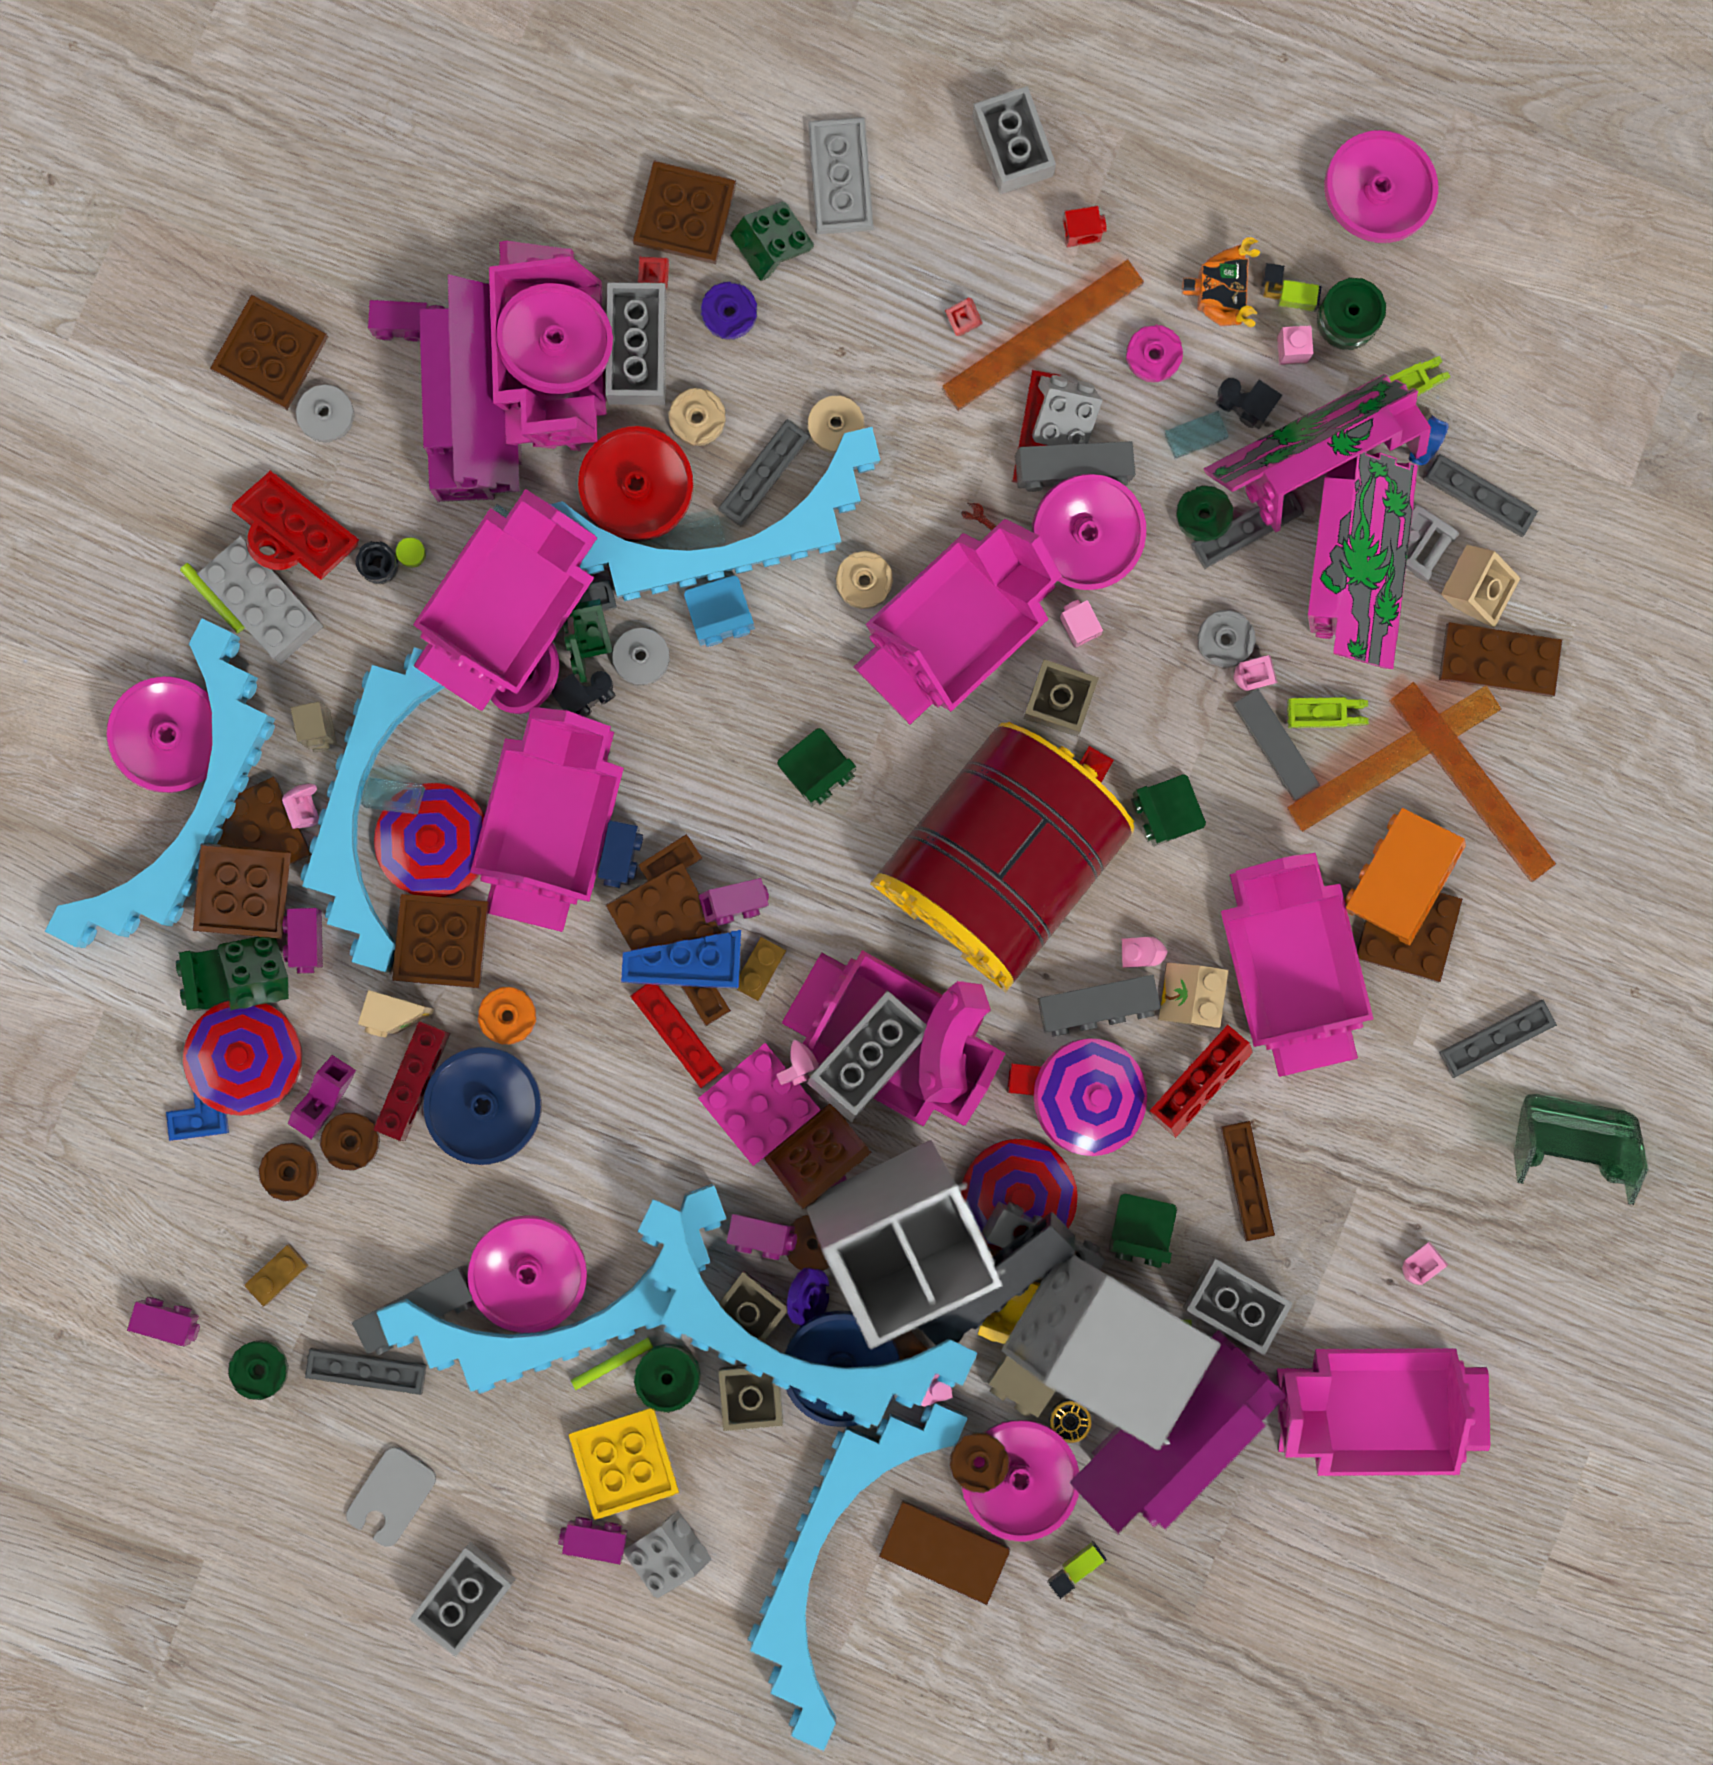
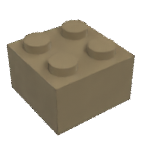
[1023,659,1099,737]
[719,1270,788,1342]
[718,1365,783,1431]

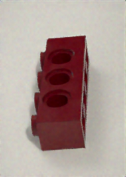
[373,1021,451,1141]

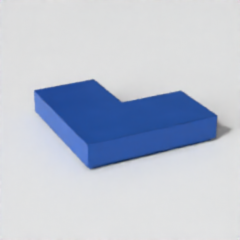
[166,1092,229,1141]

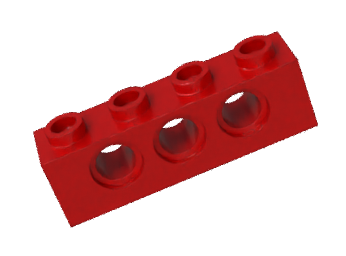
[1149,1024,1253,1138]

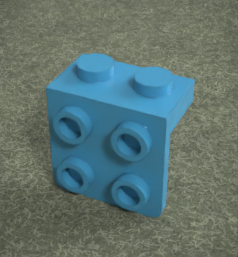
[684,576,755,647]

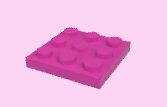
[698,1043,821,1166]

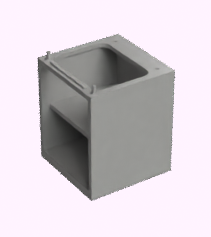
[806,1140,1005,1349]
[1001,1255,1220,1450]

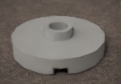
[296,385,355,443]
[1197,610,1256,668]
[612,628,670,686]

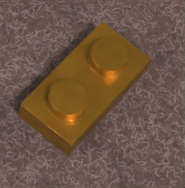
[736,937,786,1002]
[244,1244,309,1307]

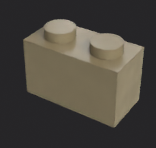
[290,701,337,752]
[987,1354,1056,1418]

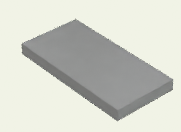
[808,117,873,234]

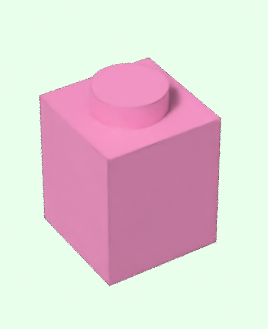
[1277,326,1313,365]
[1060,600,1103,648]

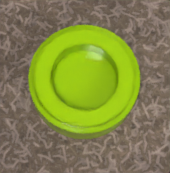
[396,537,426,568]

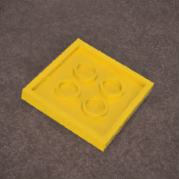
[568,1408,680,1520]

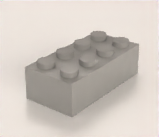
[606,283,667,405]
[197,536,324,664]
[807,991,927,1122]

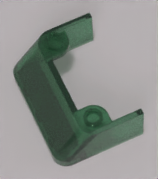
[1514,1094,1649,1205]

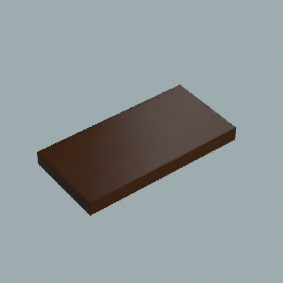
[879,1500,1011,1605]

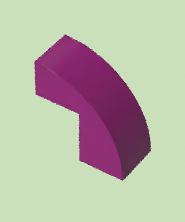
[287,1055,356,1140]

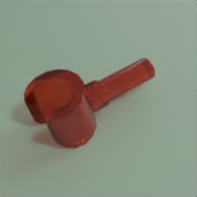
[961,503,996,531]

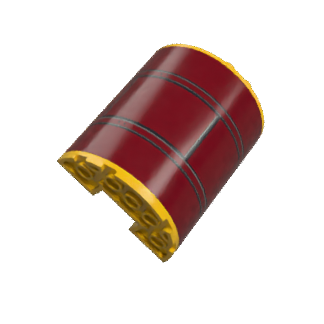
[870,721,1134,993]

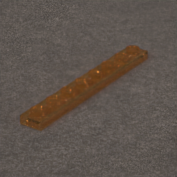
[942,259,1144,411]
[1389,682,1556,882]
[1287,685,1502,832]

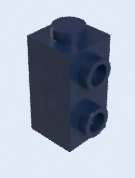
[598,820,643,889]

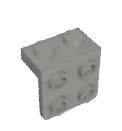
[1032,375,1103,445]
[624,1511,712,1598]

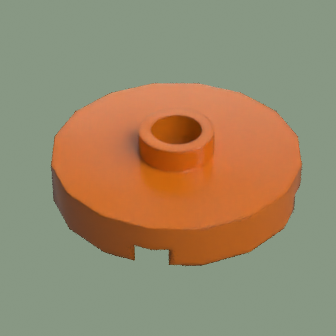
[478,987,536,1045]

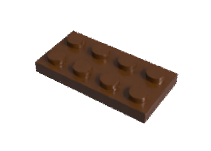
[1439,622,1563,697]

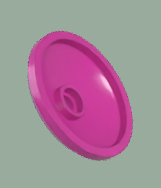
[491,642,559,714]

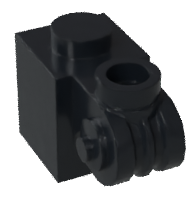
[1216,378,1282,429]
[551,671,616,717]

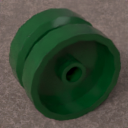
[1317,278,1386,350]
[634,1343,701,1413]

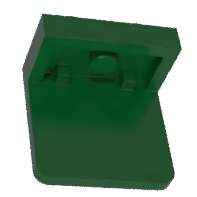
[730,202,814,281]
[563,599,613,683]
[777,728,856,807]
[1131,774,1206,847]
[218,936,289,1010]
[176,949,228,1012]
[1108,1193,1177,1268]

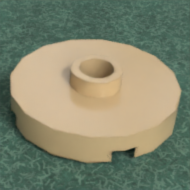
[669,388,726,446]
[808,396,864,453]
[836,551,893,609]

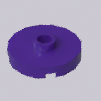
[701,282,757,339]
[787,1267,829,1326]

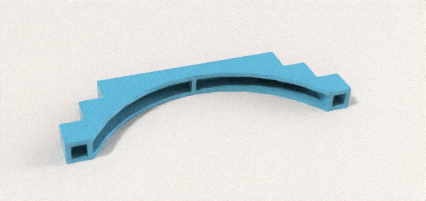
[550,427,880,601]
[45,618,275,948]
[301,647,445,973]
[377,1184,726,1394]
[638,1199,977,1428]
[747,1402,968,1751]

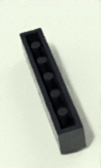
[918,1212,1076,1345]

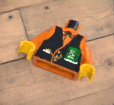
[1182,237,1260,328]

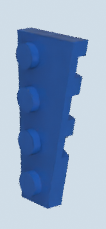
[621,930,741,989]

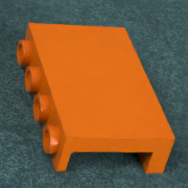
[1345,808,1466,946]

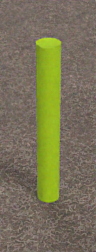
[180,563,245,634]
[571,1337,654,1390]

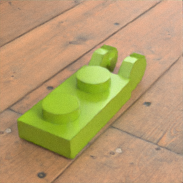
[1389,356,1451,396]
[1287,697,1369,728]

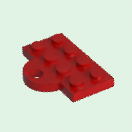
[231,471,359,580]

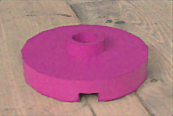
[1126,325,1183,382]

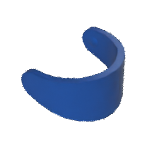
[1408,415,1449,466]

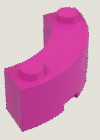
[919,981,991,1104]

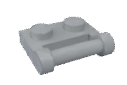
[1406,505,1459,582]

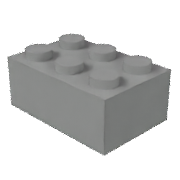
[972,86,1056,194]
[1183,1257,1293,1355]
[409,1542,516,1657]

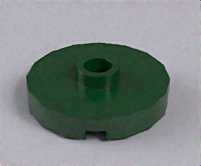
[1176,485,1234,542]
[228,1340,289,1400]

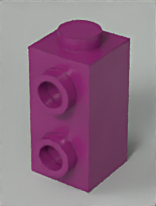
[368,300,428,342]
[699,878,769,926]
[283,908,323,974]
[726,1214,797,1260]
[127,1297,200,1347]
[558,1517,628,1565]

